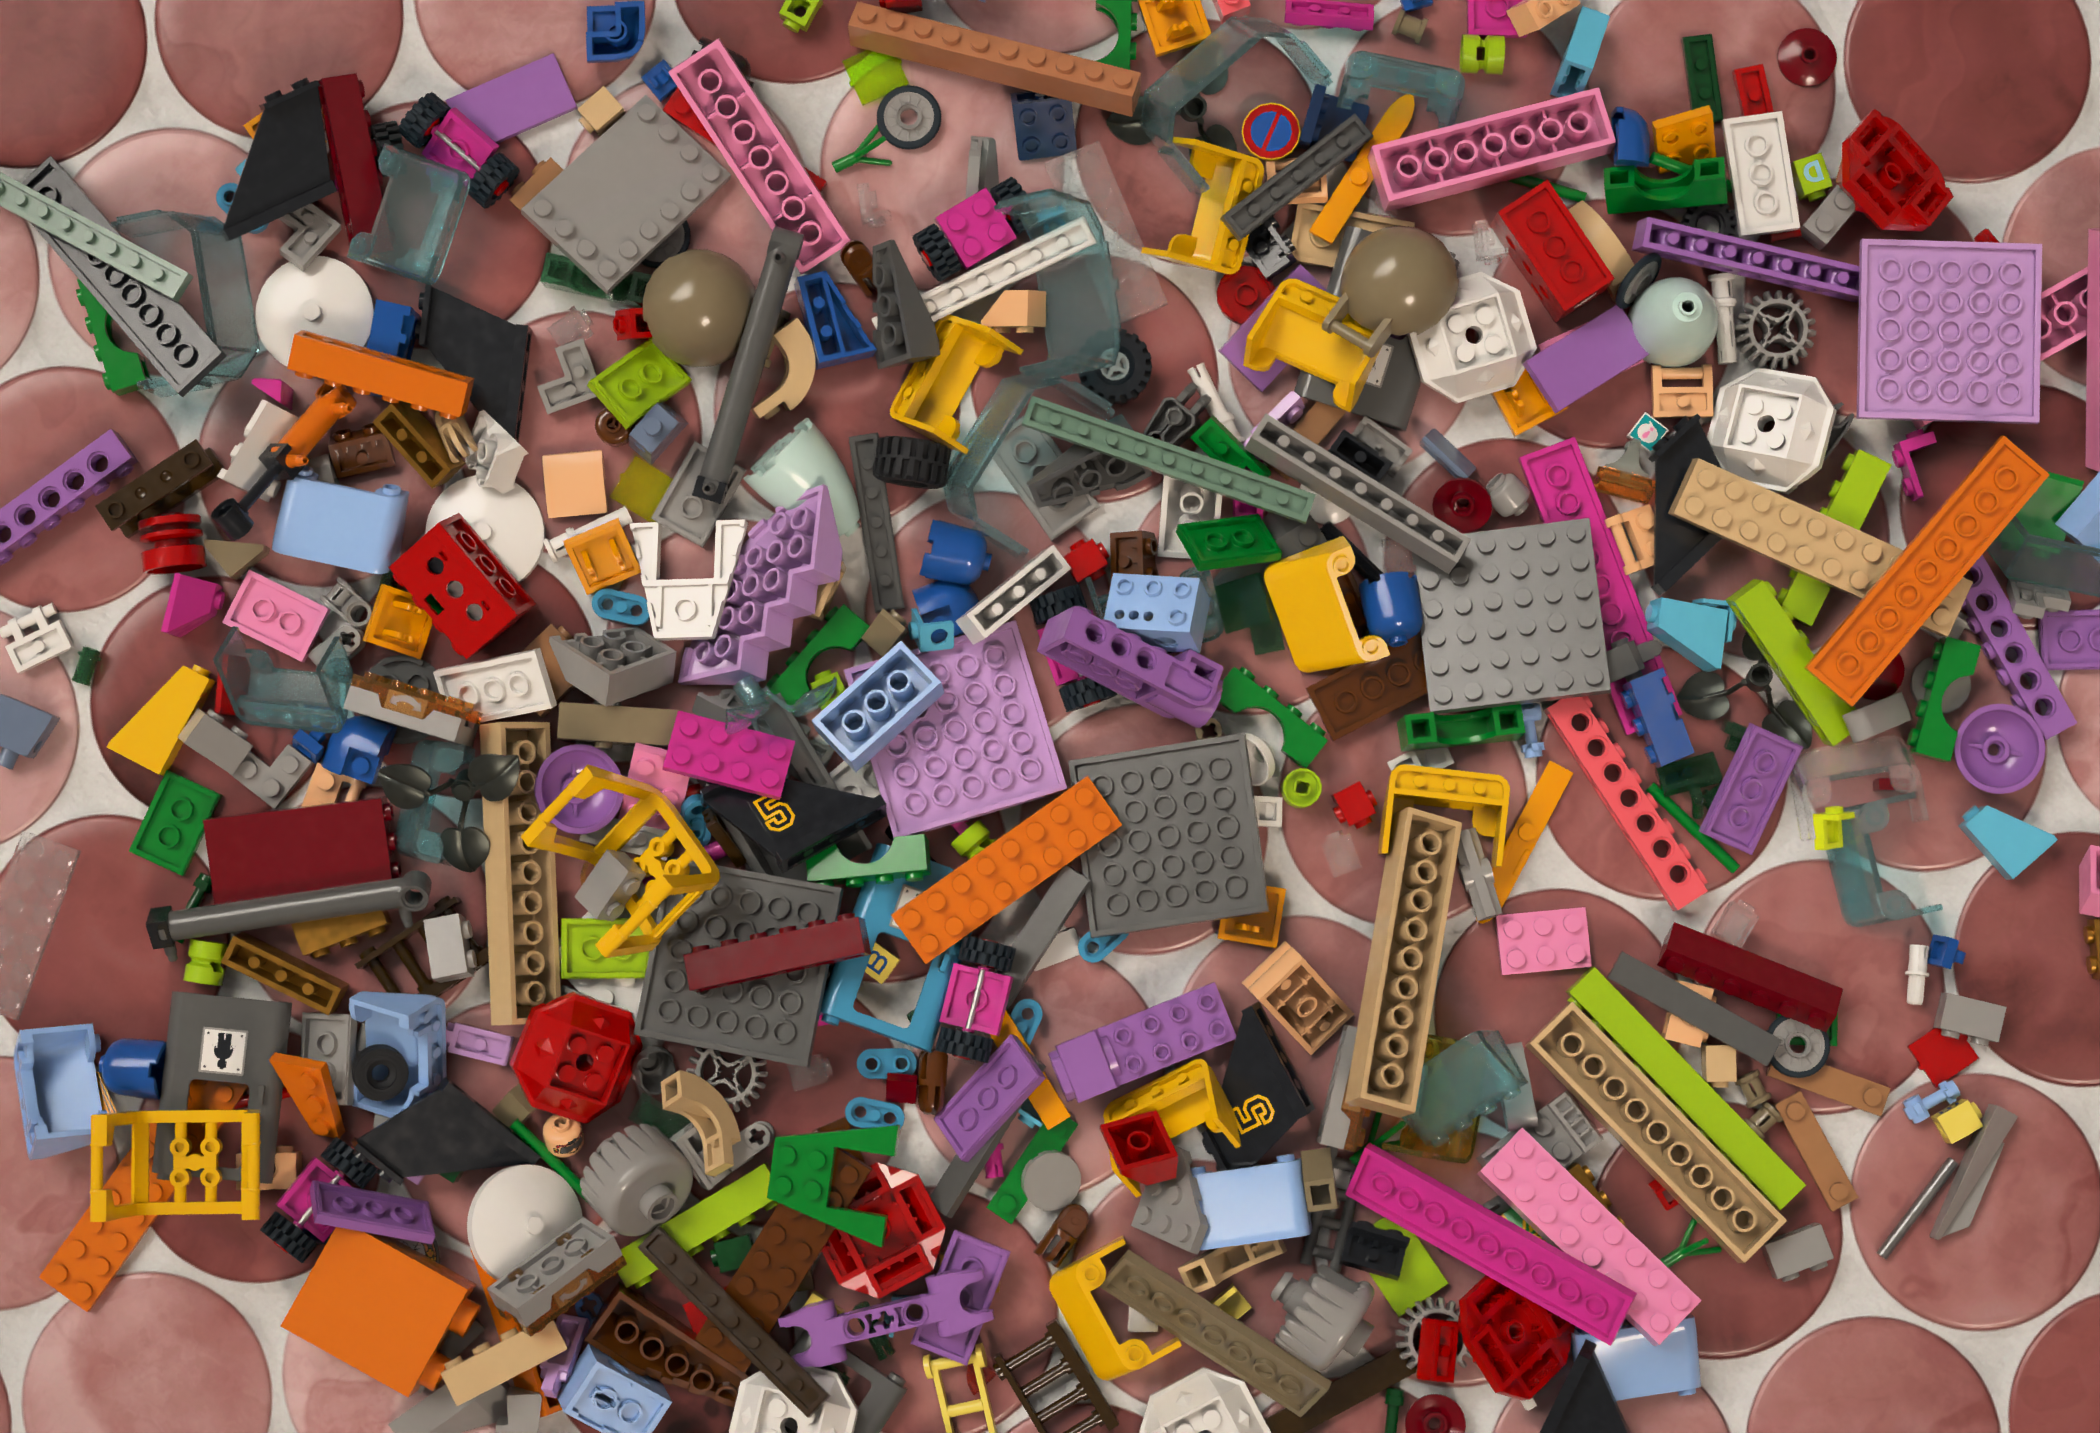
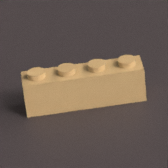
[440,1315,568,1406]

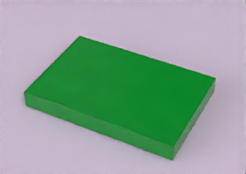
[1176,514,1282,571]
[129,770,223,876]

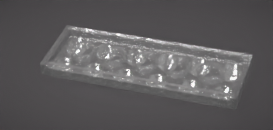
[1044,141,1168,327]
[0,831,81,1020]

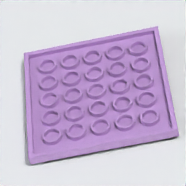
[1856,238,2042,424]
[844,620,1067,838]

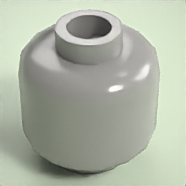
[1485,473,1530,517]

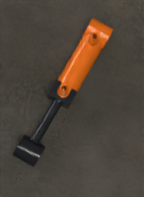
[211,383,357,541]

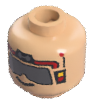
[543,1114,584,1157]

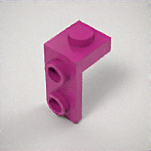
[1892,429,1937,501]

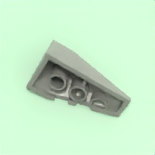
[388,1381,510,1433]

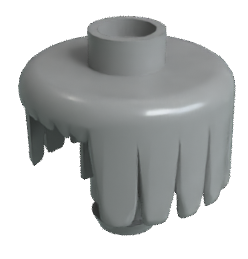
[580,1124,693,1236]
[1270,1264,1375,1371]

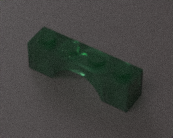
[540,252,652,308]

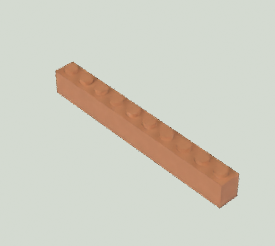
[848,1,1141,117]

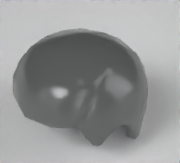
[632,1046,676,1095]

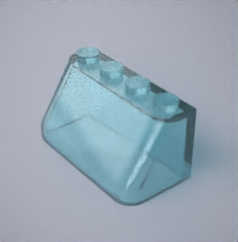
[1402,1030,1528,1148]

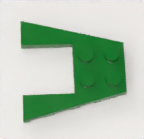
[767,1124,900,1247]

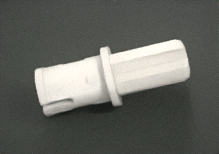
[1905,944,1929,1005]

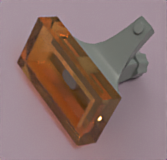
[1592,438,1656,505]

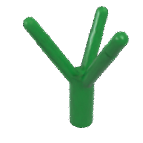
[832,125,892,173]
[1349,1111,1406,1167]
[1659,1217,1722,1268]

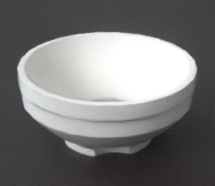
[1245,733,1275,786]

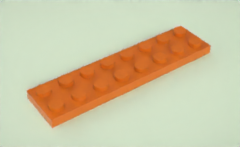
[891,776,1122,964]

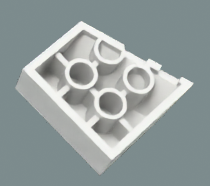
[217,399,299,502]

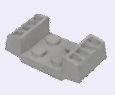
[1476,1090,1604,1168]

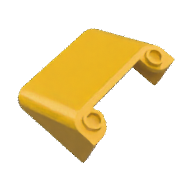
[1243,279,1381,413]
[1263,536,1390,673]

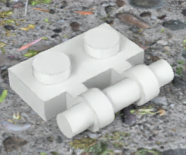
[0,603,74,674]

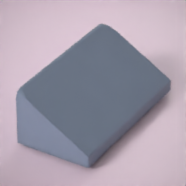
[1420,429,1476,478]

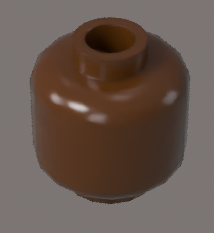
[595,408,635,447]

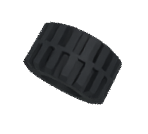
[873,436,951,489]

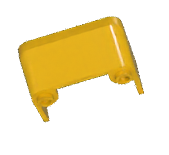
[1141,136,1264,274]
[890,314,1024,455]
[1378,764,1510,868]
[1103,1059,1241,1198]
[1049,1235,1182,1381]

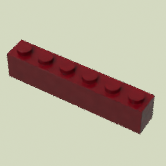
[318,73,395,259]
[683,913,872,992]
[1657,922,1843,1032]

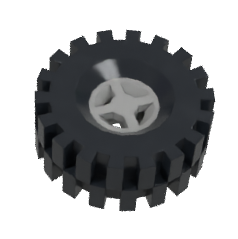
[1078,328,1152,406]

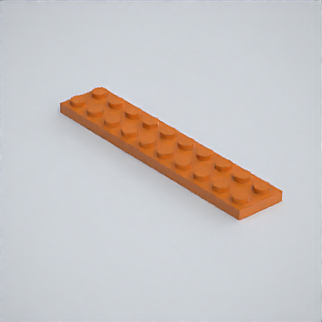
[1804,435,2050,707]
[39,1079,249,1312]

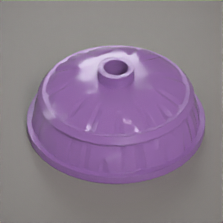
[1954,704,2045,794]
[534,744,623,834]

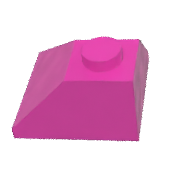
[161,573,225,638]

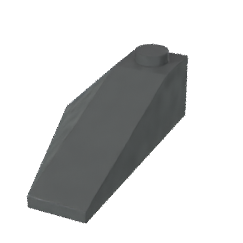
[873,240,940,369]
[1026,414,1152,508]
[1210,512,1327,609]

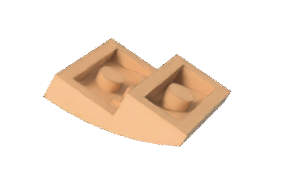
[542,450,608,518]

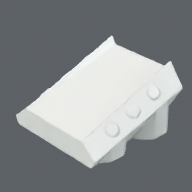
[465,410,529,494]

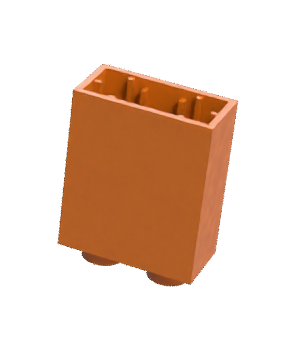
[281,1227,481,1397]

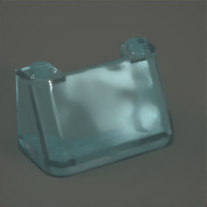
[1336,51,1465,128]
[347,143,471,285]
[395,740,476,866]

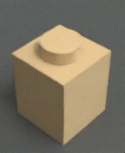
[577,86,626,137]
[1701,1045,1737,1088]

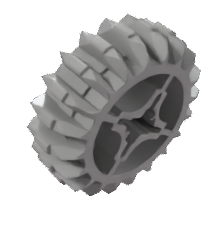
[1735,290,1817,370]
[686,1046,768,1112]
[1395,1297,1473,1375]

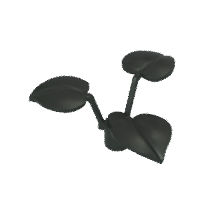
[1106,41,1237,157]
[1676,632,1812,750]
[378,754,520,872]

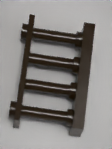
[95,439,225,539]
[354,895,489,997]
[993,1318,1119,1433]

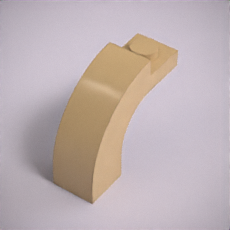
[1569,200,1634,303]
[751,318,815,420]
[661,1070,741,1177]
[1178,1239,1287,1294]

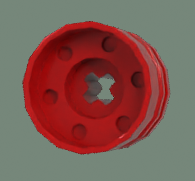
[137,512,207,575]

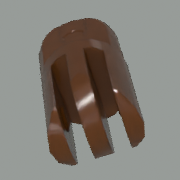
[840,240,877,297]
[917,1049,948,1115]
[1033,1204,1089,1268]

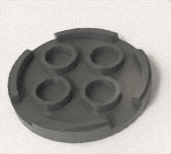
[360,655,446,744]

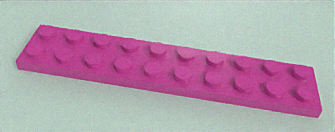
[1518,437,1683,736]
[1345,1142,1637,1346]

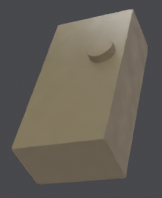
[557,702,681,749]

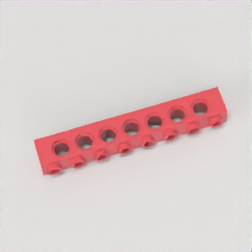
[1543,696,1708,911]

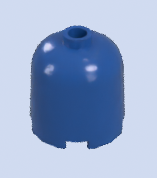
[919,519,992,585]
[1358,572,1423,647]
[99,1038,166,1101]

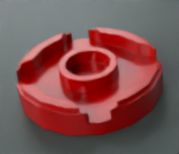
[1217,265,1275,325]

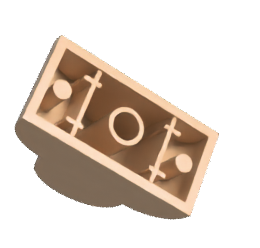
[1241,941,1354,1055]

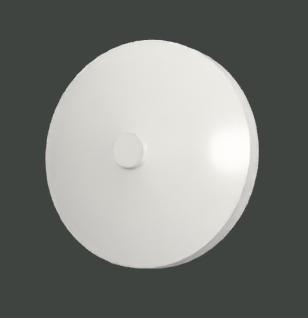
[255,256,375,367]
[425,475,546,583]
[467,1165,583,1280]

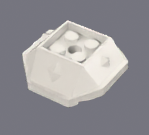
[1407,272,1537,404]
[1707,367,1836,495]
[729,1367,859,1433]
[1139,1367,1271,1433]

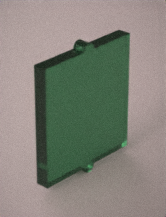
[1213,572,1273,634]

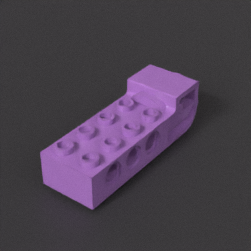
[1037,606,1223,728]
[1048,982,1236,1103]

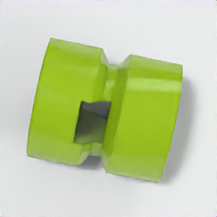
[1459,34,1505,75]
[1281,768,1322,809]
[951,819,997,859]
[183,939,229,986]

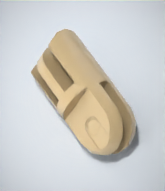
[434,411,478,463]

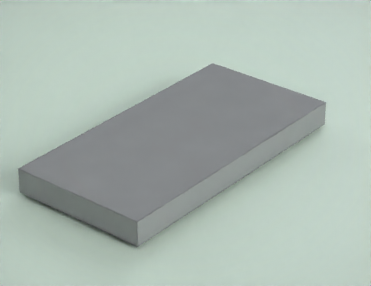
[983,415,1100,541]

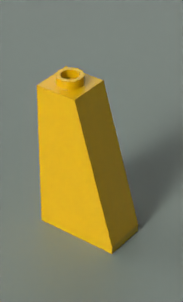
[107,664,216,776]

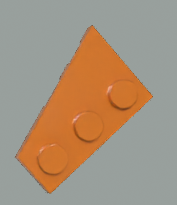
[269,1052,345,1139]

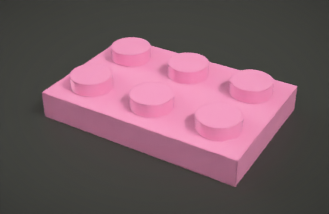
[222,570,331,663]
[618,742,690,831]
[1495,907,1592,975]

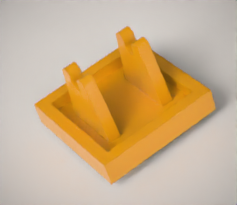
[1138,0,1212,58]
[1652,105,1716,174]
[1491,369,1568,437]
[563,518,641,595]
[362,584,432,660]
[1217,886,1286,948]

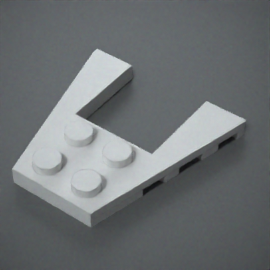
[630,519,748,641]

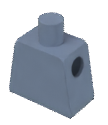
[629,403,689,465]
[0,694,60,770]

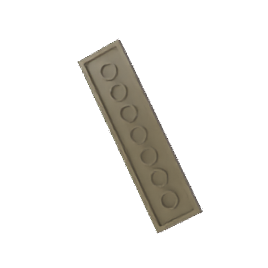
[1099,1249,1332,1417]

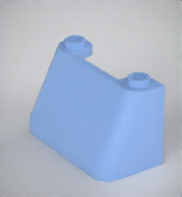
[272,466,409,574]
[349,991,447,1118]
[14,1023,107,1160]
[1190,1154,1312,1251]
[1571,1314,1701,1401]

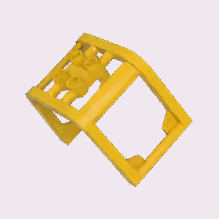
[521,764,721,958]
[90,1109,261,1222]

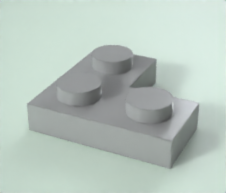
[278,203,342,272]
[537,338,597,414]
[2006,578,2072,619]
[229,744,313,810]

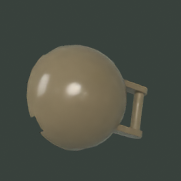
[1322,225,1459,358]
[643,249,791,369]

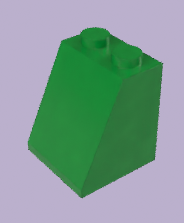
[1994,471,2084,560]

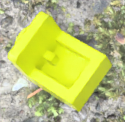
[1813,806,1855,850]

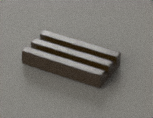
[702,807,746,868]

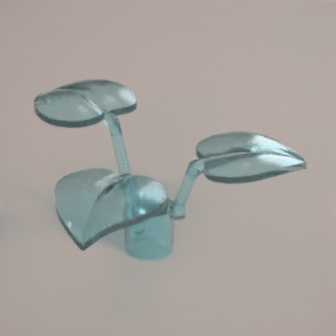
[725,675,837,735]

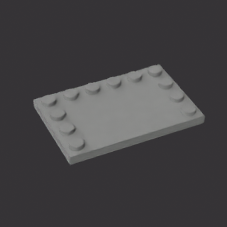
[521,95,731,294]

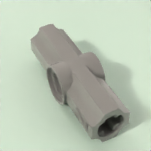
[1457,828,1503,921]

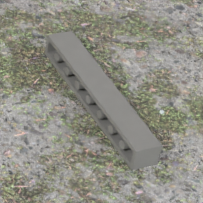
[1244,414,1471,574]

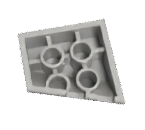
[549,626,677,706]

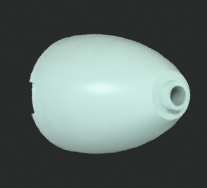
[1627,277,1718,368]
[743,418,860,537]

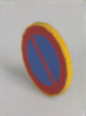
[1241,103,1301,161]

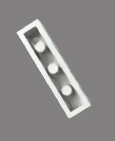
[955,545,1071,645]

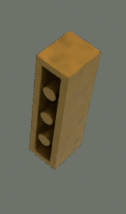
[221,932,349,1016]

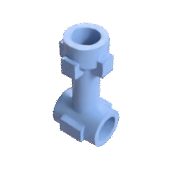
[1520,703,1545,758]
[1903,1080,1961,1124]

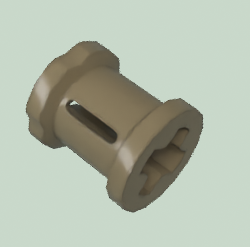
[1391,9,1429,44]
[1195,718,1222,740]
[1734,1069,1772,1108]
[1744,1101,1783,1140]

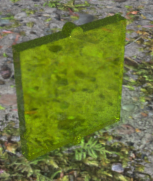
[842,50,909,106]
[609,456,673,522]

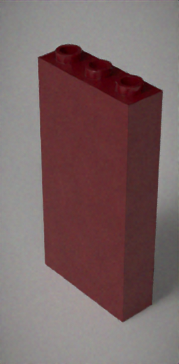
[203,796,402,905]

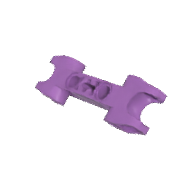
[778,1268,995,1367]

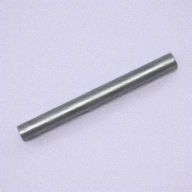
[1876,1157,1958,1260]

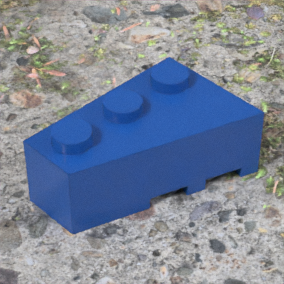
[794,271,877,370]
[366,299,421,398]
[1620,667,1695,768]

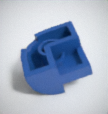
[586,1,646,63]
[1611,107,1650,168]
[912,580,979,643]
[321,716,397,785]

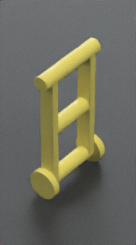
[923,1343,997,1433]

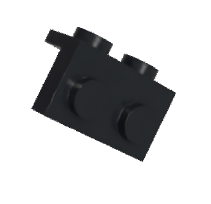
[1245,216,1297,282]
[1339,1221,1410,1281]

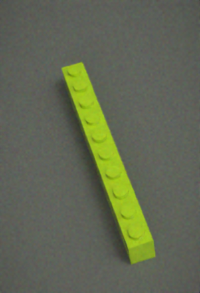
[1565,967,1806,1210]

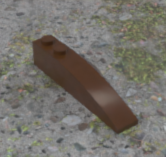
[584,1281,752,1407]

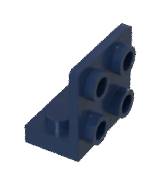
[1297,84,1370,163]
[1010,91,1077,161]

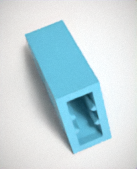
[1550,6,1610,98]
[1645,597,1728,672]
[1958,805,2058,880]

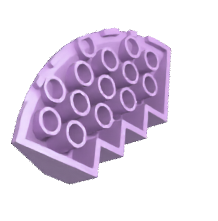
[678,484,842,685]

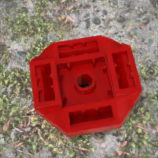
[1836,109,1954,231]
[509,991,643,1124]
[821,1162,947,1299]
[1457,1275,1575,1401]

